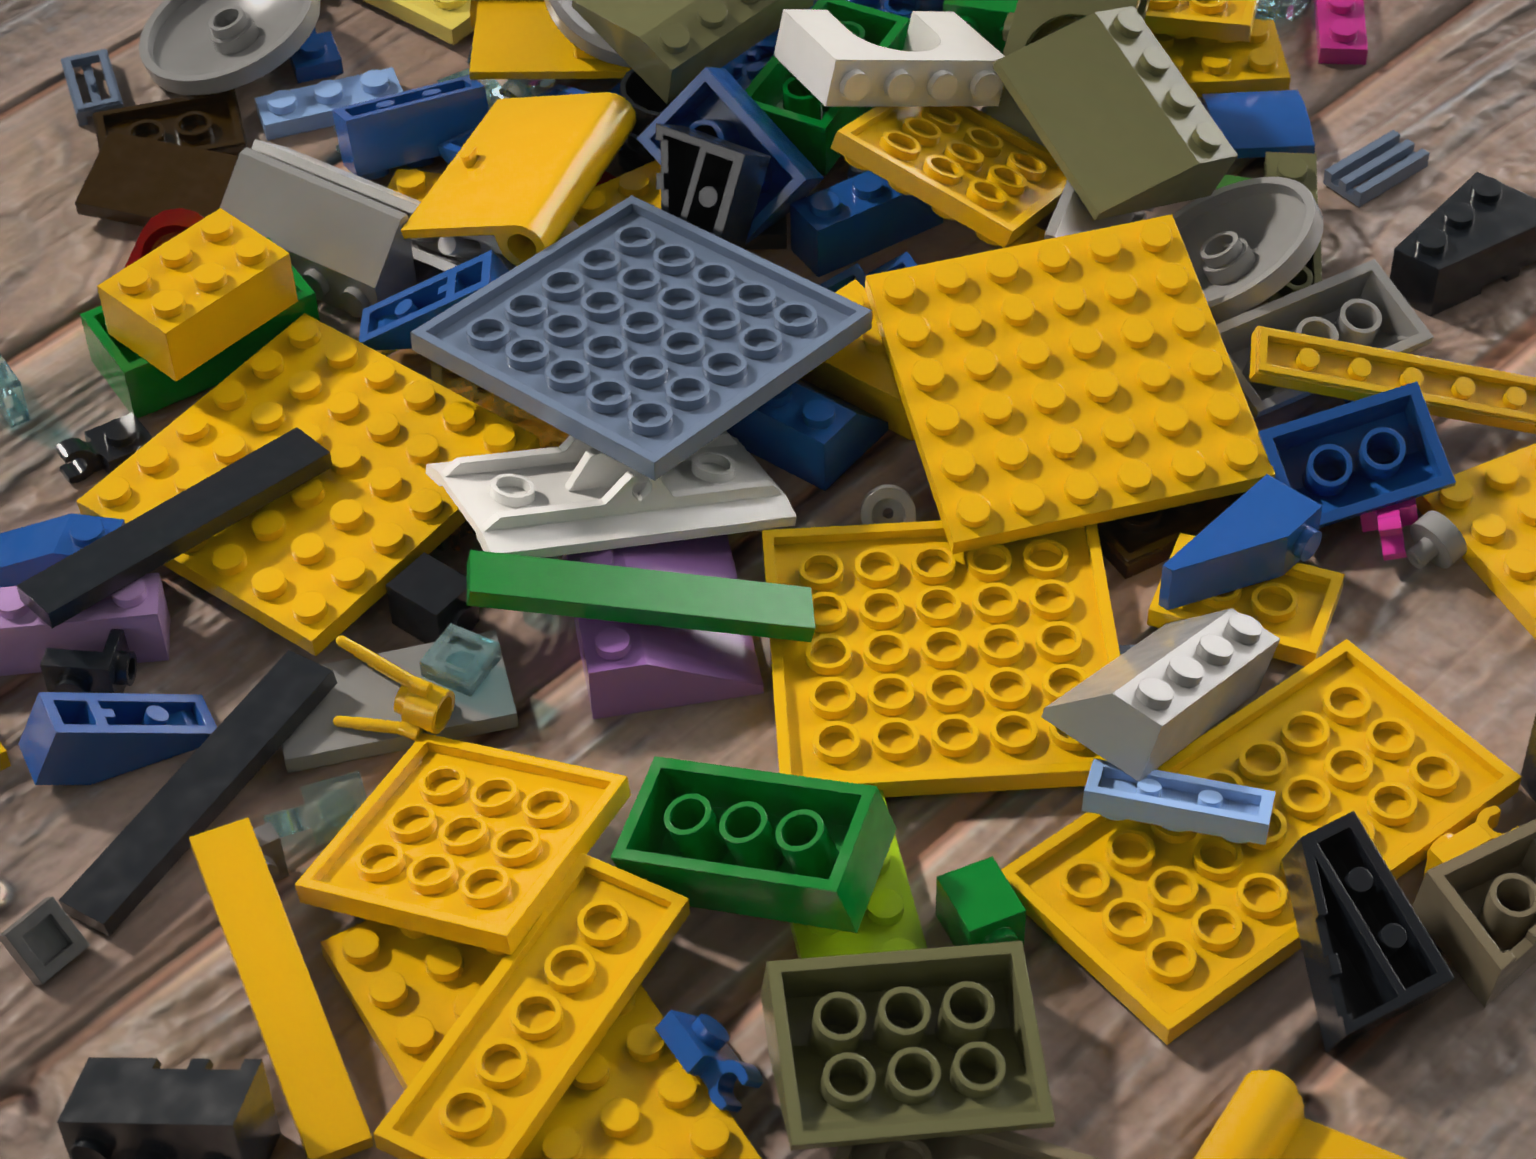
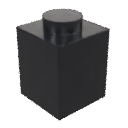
[386,552,480,644]

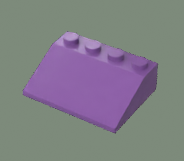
[562,534,764,719]

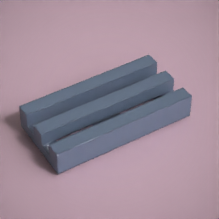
[60,49,124,127]
[1323,130,1430,207]

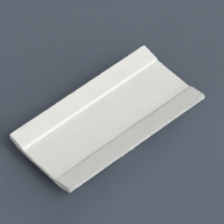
[425,431,797,558]

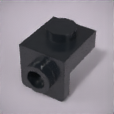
[40,629,137,693]

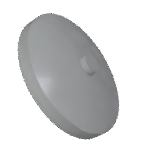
[139,0,320,96]
[1173,177,1324,324]

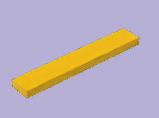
[1249,325,1536,434]
[189,817,374,1159]

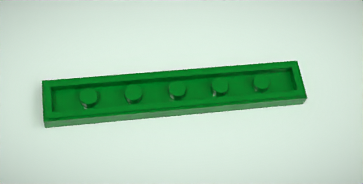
[467,550,816,642]

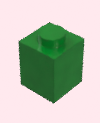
[935,856,1026,949]

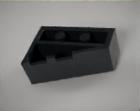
[656,123,771,249]
[1390,172,1536,317]

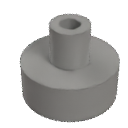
[860,484,916,525]
[1406,510,1467,569]

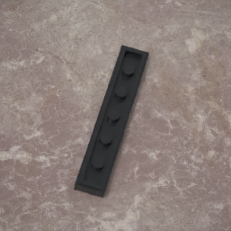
[16,427,332,629]
[59,650,337,937]

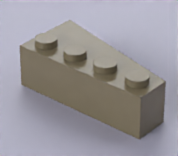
[1412,819,1536,1008]

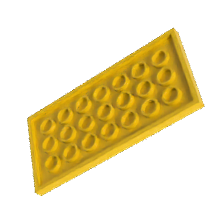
[1001,639,1522,1045]
[320,920,761,1159]

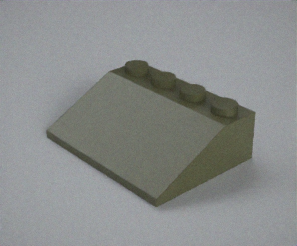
[572,0,814,104]
[993,6,1238,220]
[761,941,1055,1151]

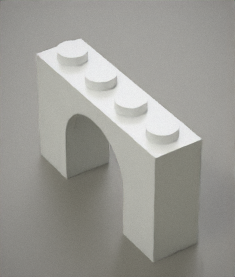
[774,9,1004,107]

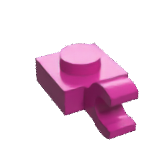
[1360,498,1418,561]

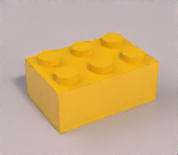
[97,208,298,381]

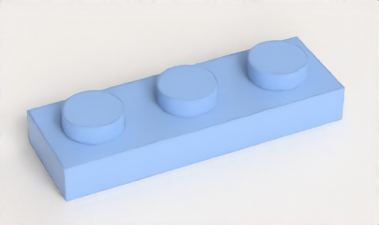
[254,67,403,141]
[1081,758,1276,845]

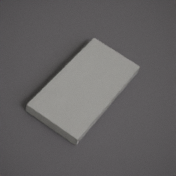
[282,630,519,773]

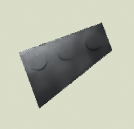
[1282,811,1455,1053]
[57,1057,281,1159]

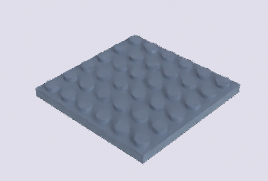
[410,195,872,481]

